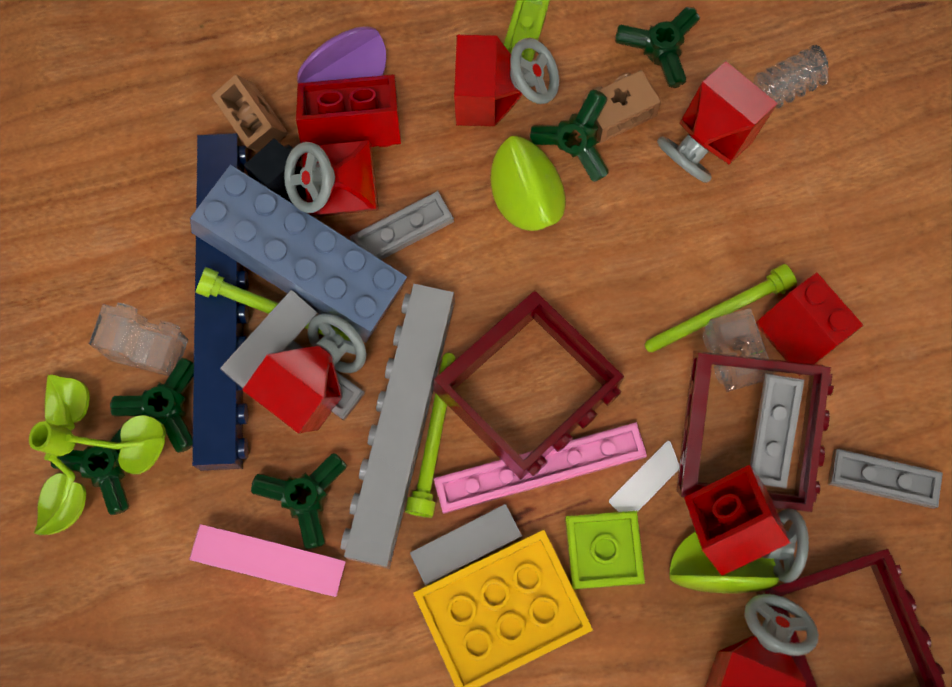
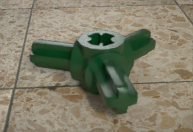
[615,7,700,88]
[530,89,609,182]
[110,358,194,453]
[51,420,129,515]
[251,453,347,549]

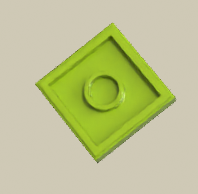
[565,511,645,590]

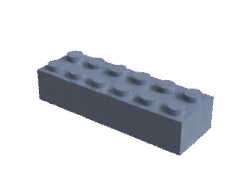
[190,165,407,343]

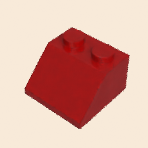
[755,272,863,376]

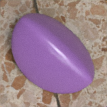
[297,26,386,83]

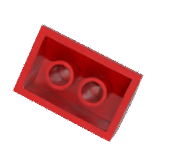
[296,74,401,147]

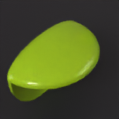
[491,136,566,231]
[669,532,779,593]

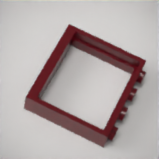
[433,290,625,480]
[677,351,834,512]
[756,549,945,687]

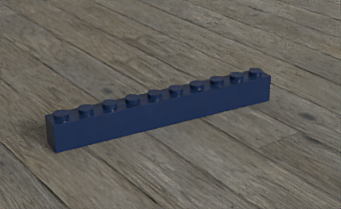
[192,133,249,471]

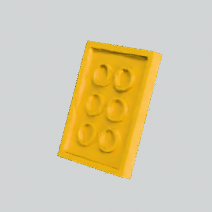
[413,530,593,687]

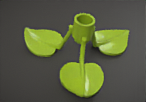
[29,375,166,535]

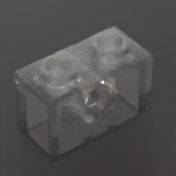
[703,308,774,392]

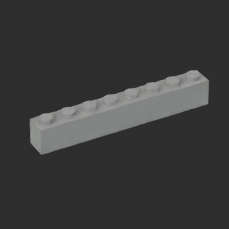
[341,284,455,569]

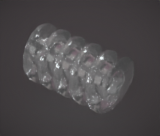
[754,45,829,109]

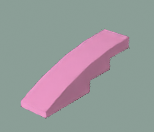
[189,524,346,597]

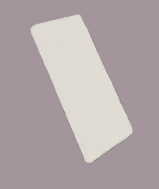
[609,441,679,512]

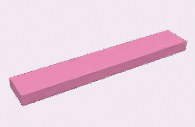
[434,423,647,514]

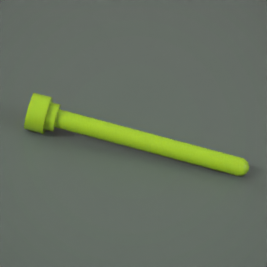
[645,264,797,352]
[195,267,350,341]
[405,352,456,518]

